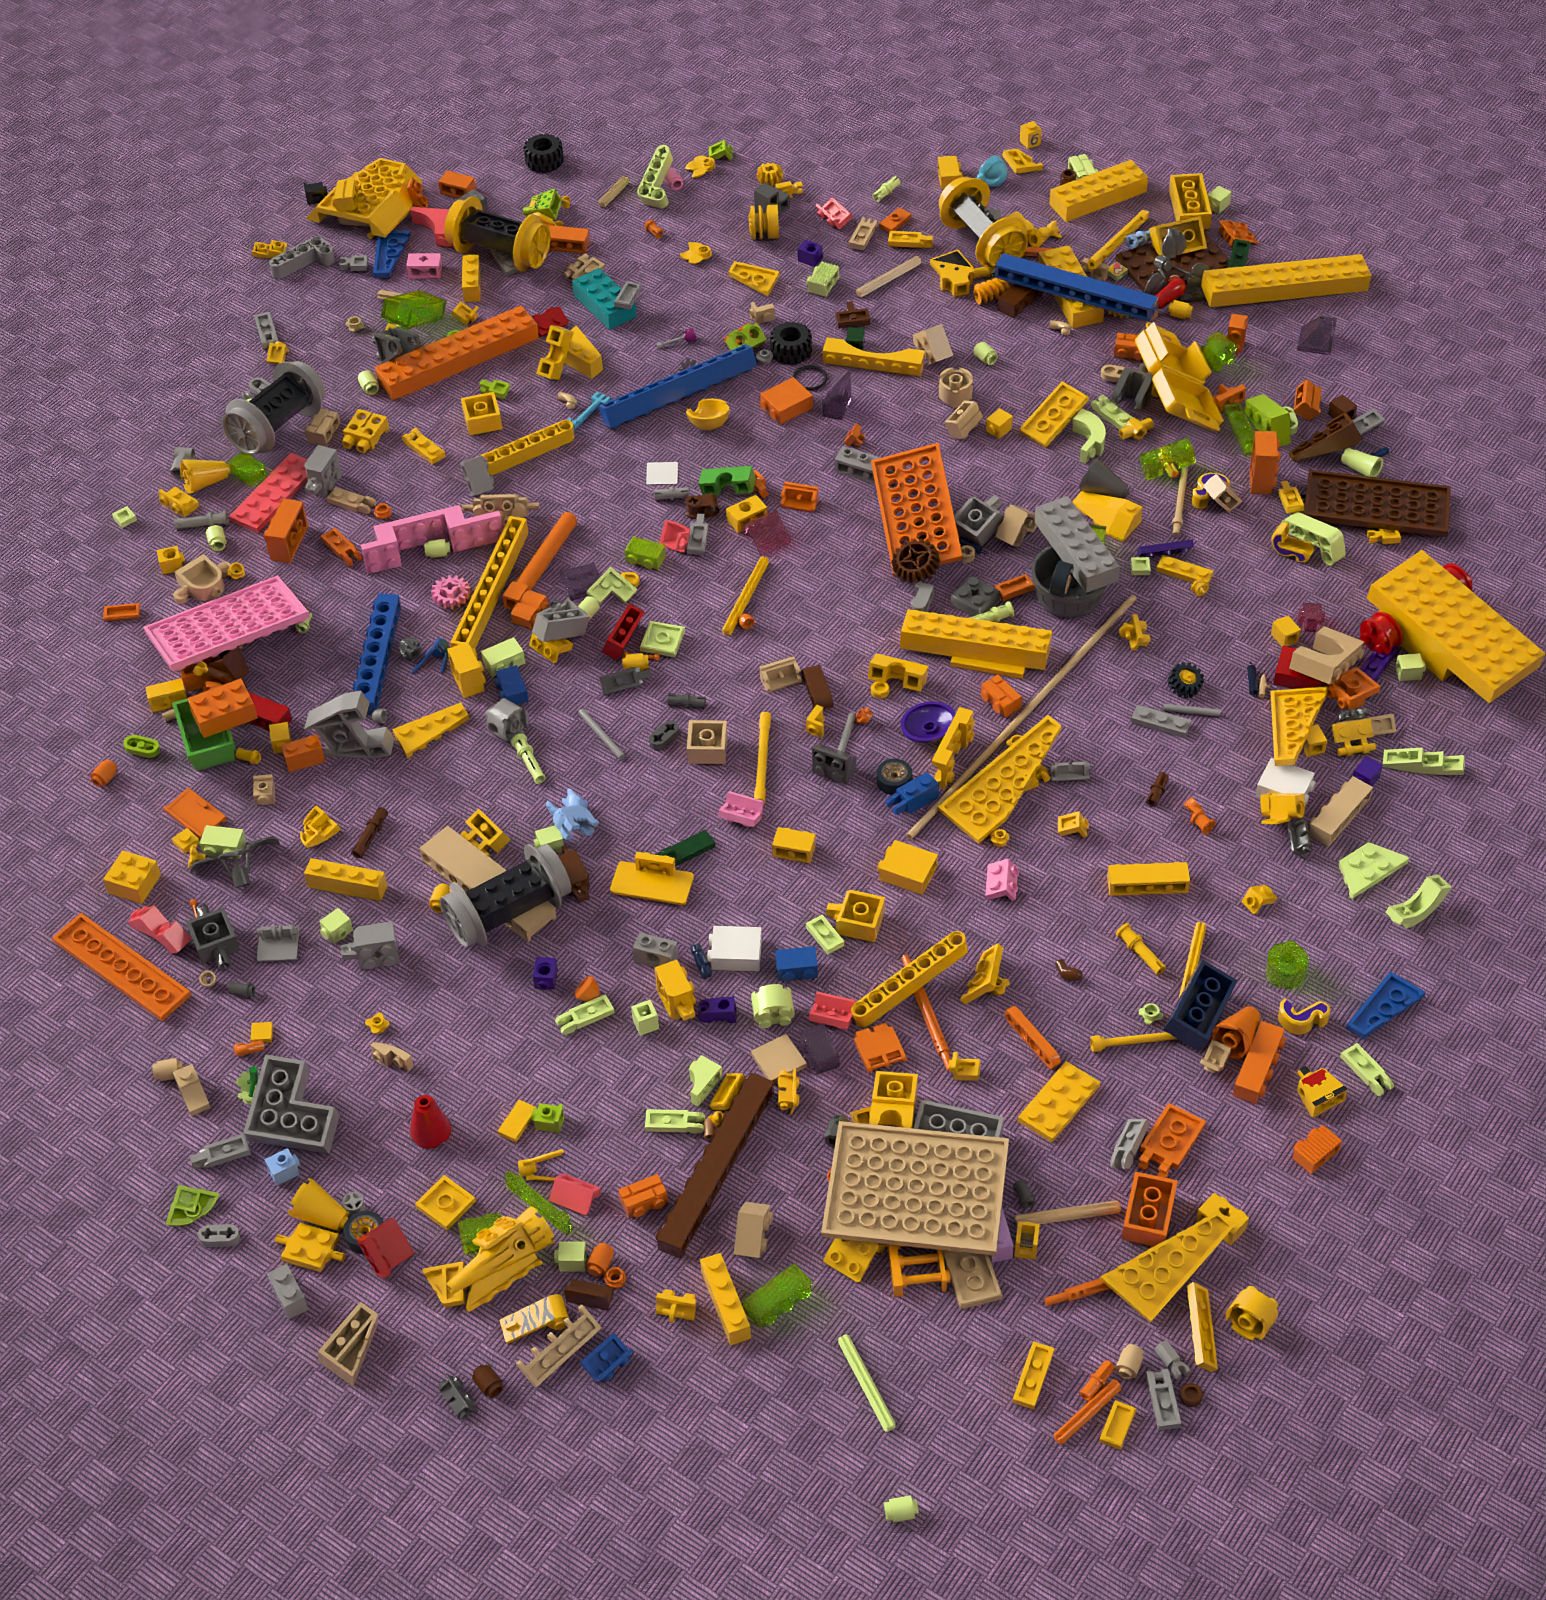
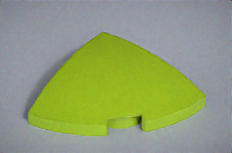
[165,1185,220,1226]

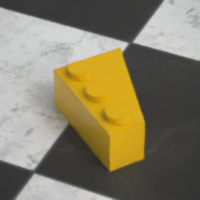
[565,326,603,379]

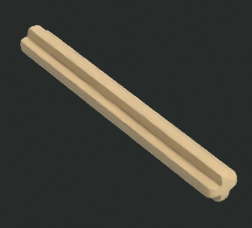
[856,256,921,298]
[1014,1200,1121,1227]

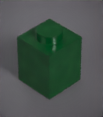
[846,327,865,350]

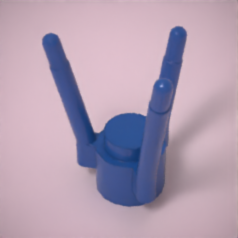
[412,638,449,674]

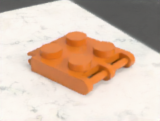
[854,1023,907,1073]

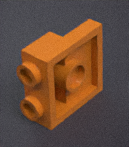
[1326,667,1380,711]

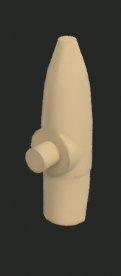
[1259,674,1270,698]

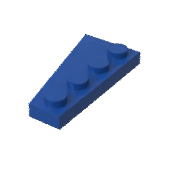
[373,231,411,278]
[1346,971,1426,1039]

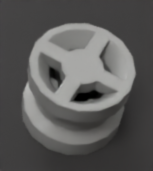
[342,1192,366,1217]

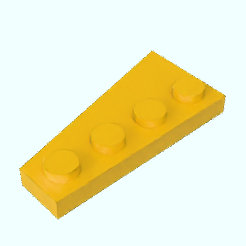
[392,702,469,759]

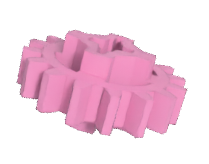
[431,575,471,609]

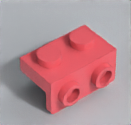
[816,197,853,230]
[808,992,856,1029]

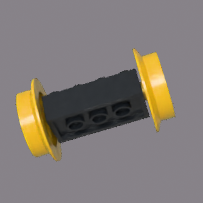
[939,177,1028,268]
[444,196,551,272]

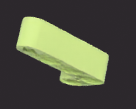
[637,145,673,209]
[1281,512,1346,566]

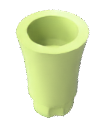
[1341,448,1383,477]

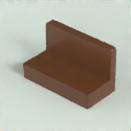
[564,1279,614,1311]

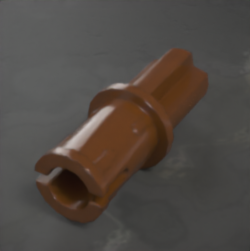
[1146,772,1169,807]

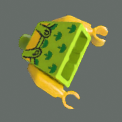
[523,189,570,226]

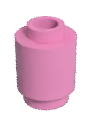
[664,168,683,190]

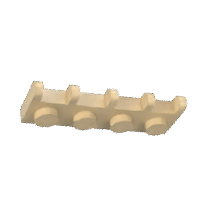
[516,1305,602,1387]

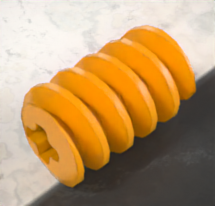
[974,278,1010,305]

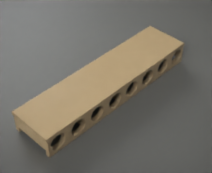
[419,825,557,942]

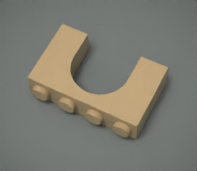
[1289,626,1365,684]

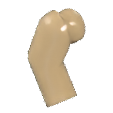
[1049,320,1071,336]
[558,392,577,410]

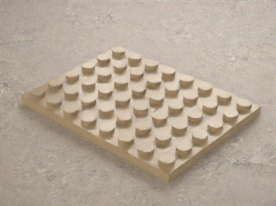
[821,1121,1009,1256]

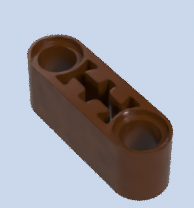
[801,665,834,710]

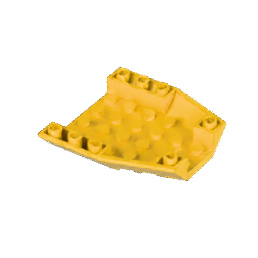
[306,158,422,238]

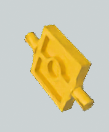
[275,1222,346,1272]

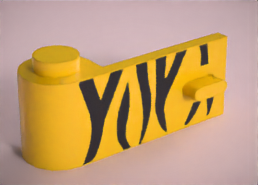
[499,1294,569,1344]

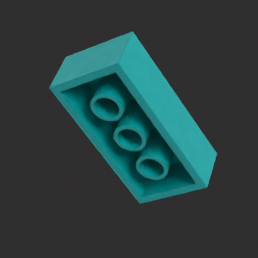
[572,268,637,330]

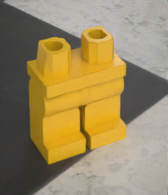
[342,409,390,453]

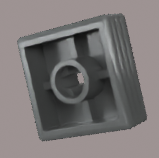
[950,576,1000,616]

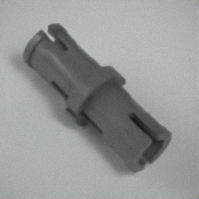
[667,693,706,709]

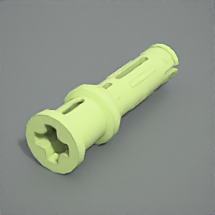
[970,602,1014,623]
[511,733,546,784]

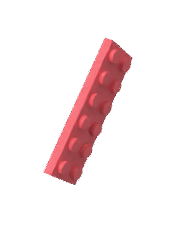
[229,453,308,533]

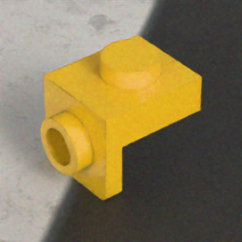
[451,301,479,326]
[1242,885,1278,914]
[949,1052,981,1081]

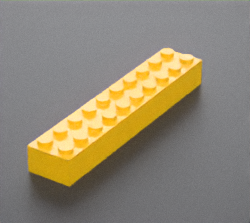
[1201,254,1372,307]

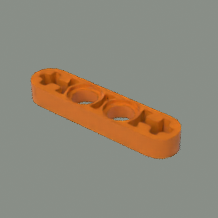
[1004,1006,1061,1069]

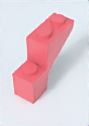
[127,905,192,954]

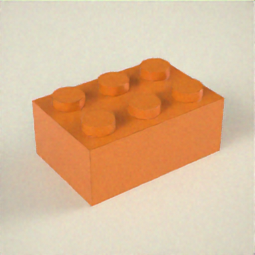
[1249,431,1281,494]
[264,498,309,563]
[187,679,258,738]
[1121,1171,1178,1246]

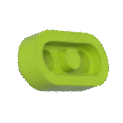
[123,735,160,758]

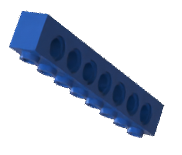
[353,593,401,715]

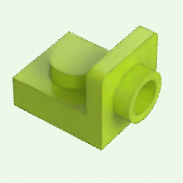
[708,140,734,161]

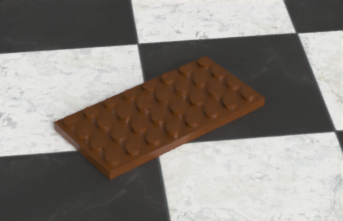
[1304,469,1451,537]

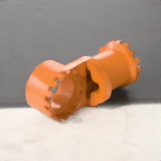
[1183,797,1216,835]

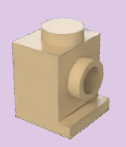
[253,774,275,805]

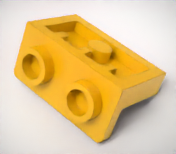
[158,487,200,518]
[529,633,573,663]

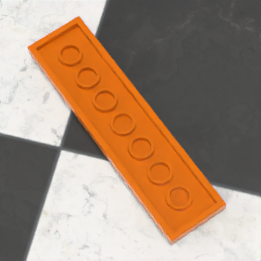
[52,913,191,1022]

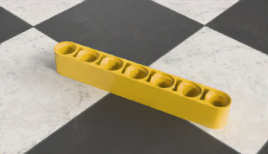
[480,420,574,476]
[851,931,968,1028]

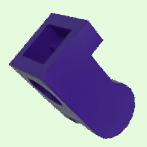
[698,996,737,1023]

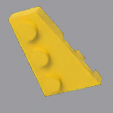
[729,261,780,296]
[960,943,1003,1005]

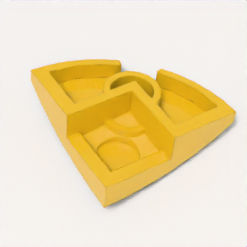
[300,806,341,848]

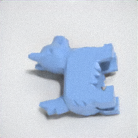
[546,788,599,840]

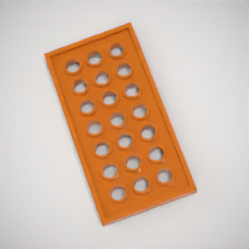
[871,443,963,577]

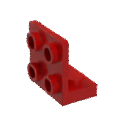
[357,1217,414,1278]

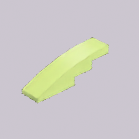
[1383,748,1465,775]

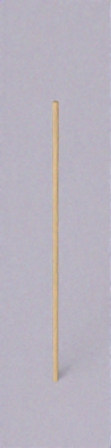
[906,594,1137,840]

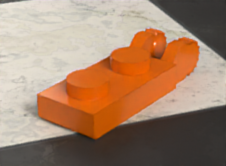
[320,528,362,567]

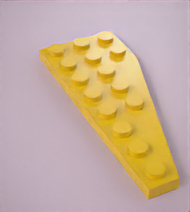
[938,715,1062,844]

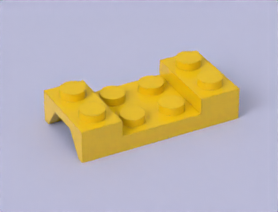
[932,707,975,789]

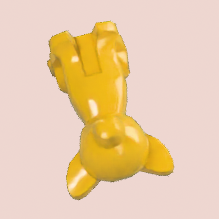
[1028,220,1062,247]

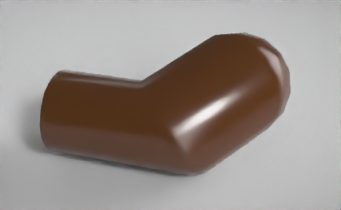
[1055,959,1083,981]

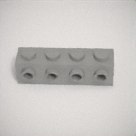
[834,446,906,488]

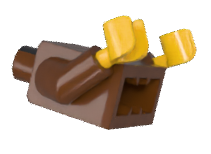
[193,646,249,688]

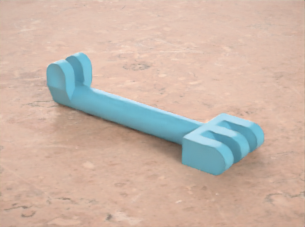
[567,392,612,431]

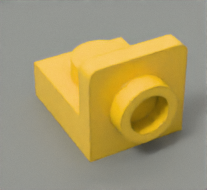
[266,342,290,365]
[806,705,825,738]
[1058,811,1089,838]

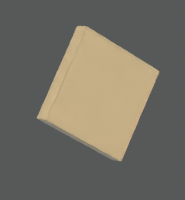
[751,1034,807,1083]

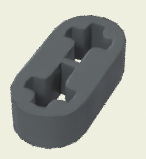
[649,721,679,751]

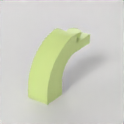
[1072,409,1106,464]
[1385,875,1452,929]

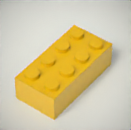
[1169,173,1212,230]

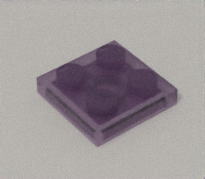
[560,563,600,601]

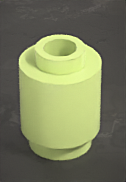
[974,342,998,365]
[358,370,379,395]
[206,525,226,551]
[424,539,451,558]
[578,596,600,620]
[884,1495,919,1523]

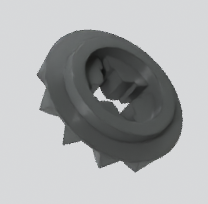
[1339,708,1370,721]

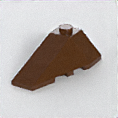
[1288,412,1363,462]

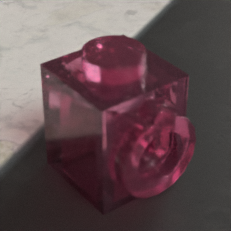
[1297,603,1325,632]

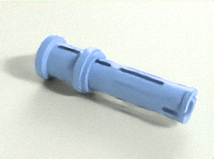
[1125,230,1151,249]

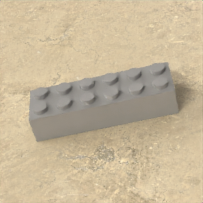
[1035,496,1120,593]

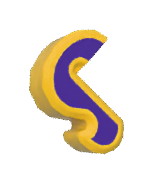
[1192,473,1230,509]
[1271,522,1315,563]
[1278,998,1331,1035]

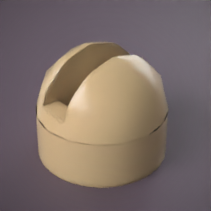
[199,971,216,988]

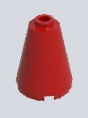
[409,1095,451,1149]

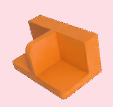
[1212,384,1246,413]

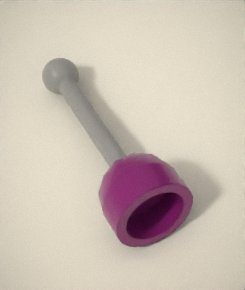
[657,328,697,349]

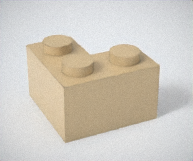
[913,324,953,364]
[995,504,1037,547]
[734,1201,773,1258]

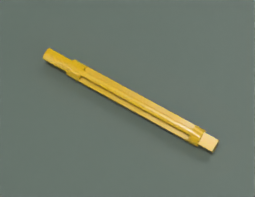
[1088,210,1149,270]

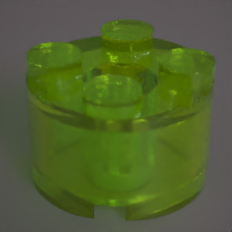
[1200,331,1238,373]
[1265,940,1309,989]

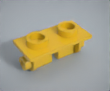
[778,1068,799,1114]

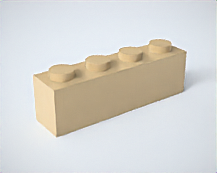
[1309,776,1373,847]

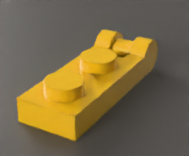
[401,428,446,465]

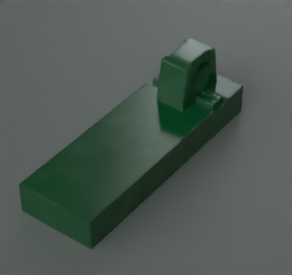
[1228,239,1251,268]
[655,830,716,867]

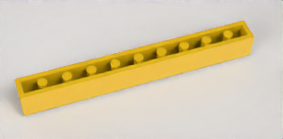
[450,516,529,649]

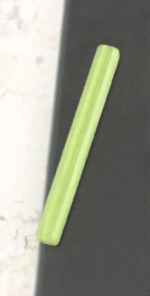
[838,1334,895,1432]

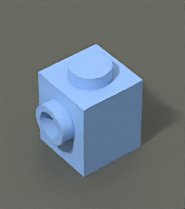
[264,1148,300,1186]

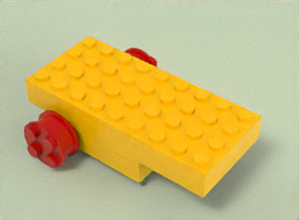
[1360,550,1546,703]

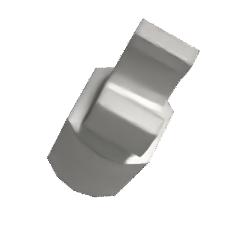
[1155,1340,1190,1380]

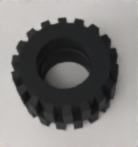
[524,134,564,173]
[770,322,812,365]

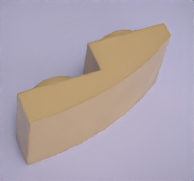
[370,1042,414,1072]

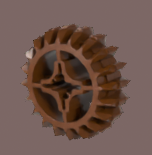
[891,538,940,584]

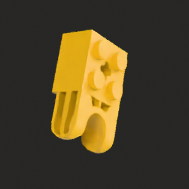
[869,1071,918,1129]

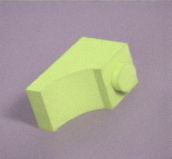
[689,1055,722,1107]

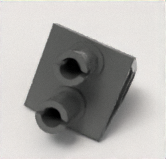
[372,327,421,364]
[1111,363,1154,411]

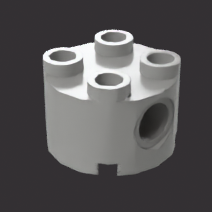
[486,698,529,743]

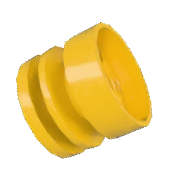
[748,205,779,240]

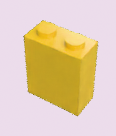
[877,840,938,895]

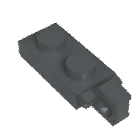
[599,667,652,695]

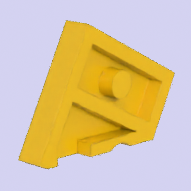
[1002,149,1043,174]
[422,1261,466,1308]

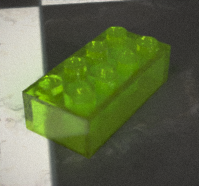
[381,289,447,330]

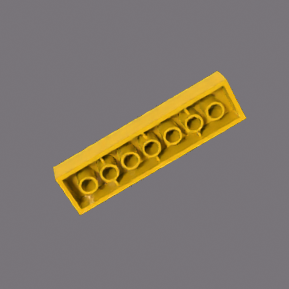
[900,609,1052,670]

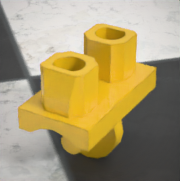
[1119,614,1151,651]
[655,1289,696,1323]

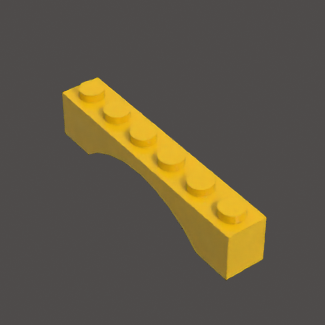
[822,337,925,377]

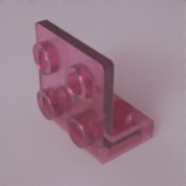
[741,510,791,556]

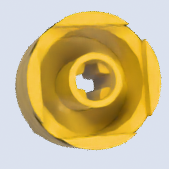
[1226,1286,1278,1340]

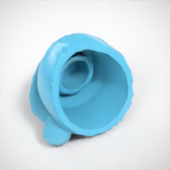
[976,155,1008,188]

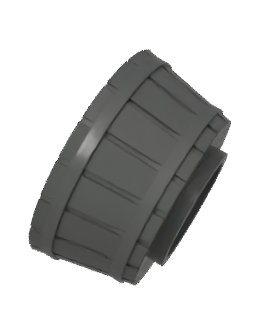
[1032,546,1107,618]

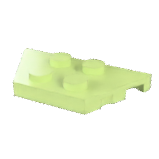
[1339,842,1409,899]

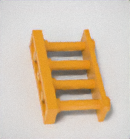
[886,1244,950,1297]

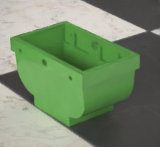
[172,699,236,772]

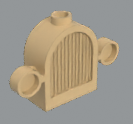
[173,554,231,604]

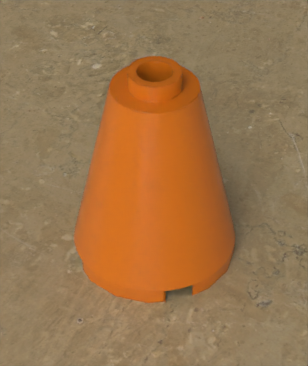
[1211,1006,1261,1059]

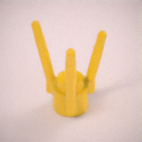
[518,1149,564,1182]

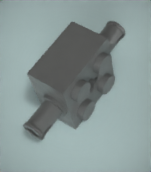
[186,904,240,971]

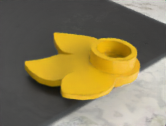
[685,156,715,178]
[680,242,712,264]

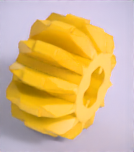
[757,162,783,187]

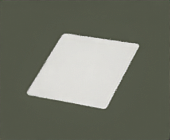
[646,462,678,485]

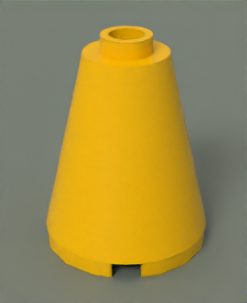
[180,459,230,494]
[288,1178,349,1231]

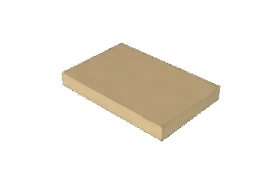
[942,1250,1002,1310]

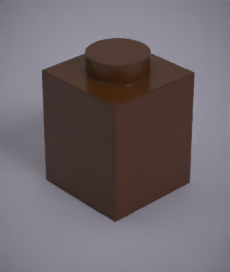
[1328,394,1357,420]

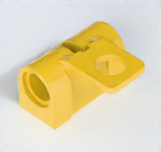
[1260,793,1305,824]

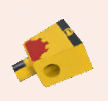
[1297,1066,1348,1118]

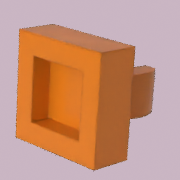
[843,423,866,447]

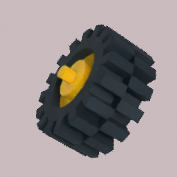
[1168,662,1204,698]

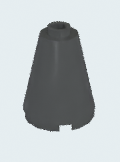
[1079,458,1130,499]

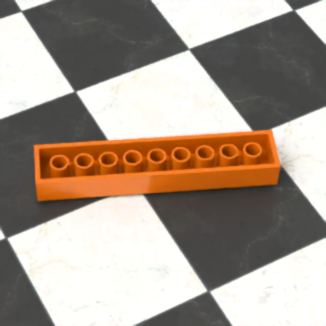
[375,305,539,401]

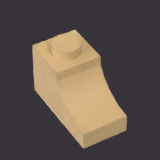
[173,1064,211,1116]

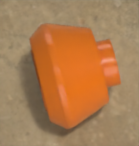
[574,976,601,1002]

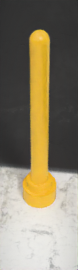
[1090,1032,1177,1052]

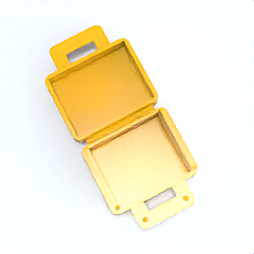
[1135,322,1224,432]

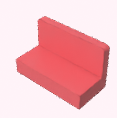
[549,1173,601,1215]

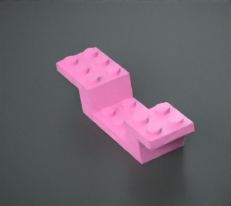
[361,505,503,574]

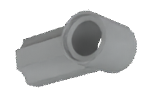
[170,447,195,479]

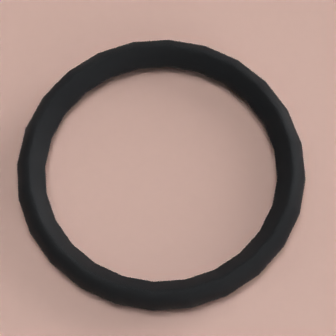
[792,365,828,391]

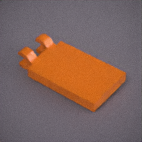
[1138,1103,1206,1178]

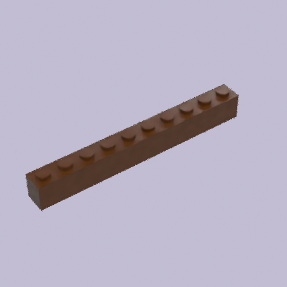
[656,1073,774,1259]

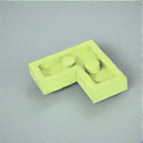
[586,566,638,605]

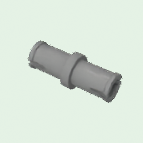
[654,487,690,501]

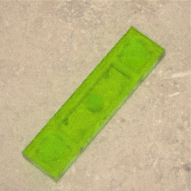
[1223,403,1254,456]
[504,1170,572,1235]

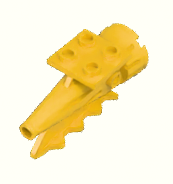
[446,1206,555,1312]

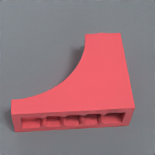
[410,207,453,247]

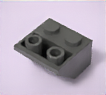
[812,744,857,784]

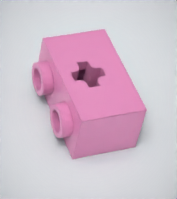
[406,253,442,279]

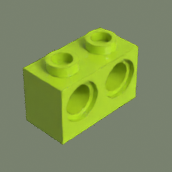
[726,322,767,350]

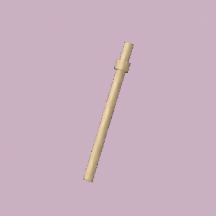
[1172,460,1189,537]

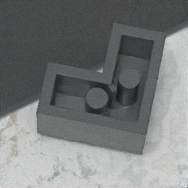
[754,183,790,217]

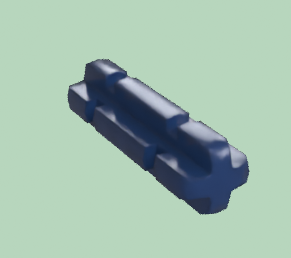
[690,943,712,979]

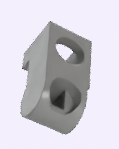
[911,582,934,612]

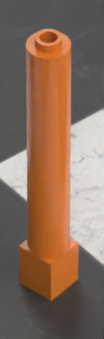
[503,512,578,610]

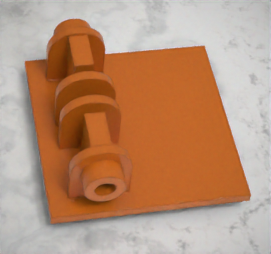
[1219,220,1259,248]

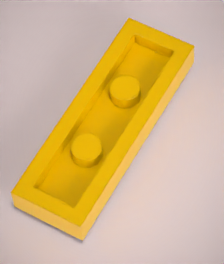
[1156,555,1214,585]
[1013,1341,1054,1410]

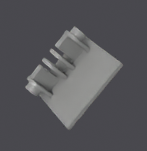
[257,924,300,962]

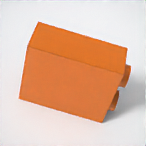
[760,377,813,424]

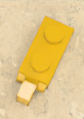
[888,231,933,248]
[1278,481,1304,513]

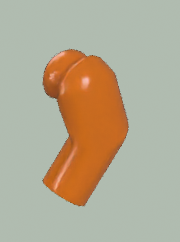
[233,1040,265,1057]

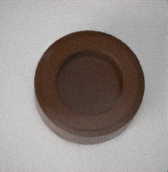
[1180,1383,1203,1407]

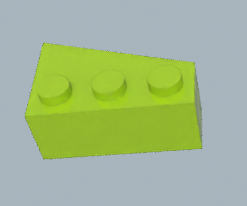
[1245,394,1291,447]

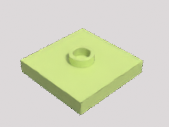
[640,621,685,657]

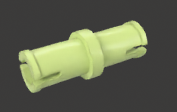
[872,176,900,202]

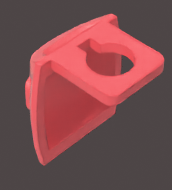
[659,520,691,552]

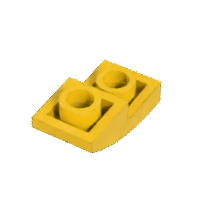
[252,240,287,258]

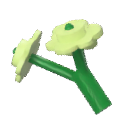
[236,1066,259,1104]

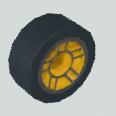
[344,1211,383,1254]

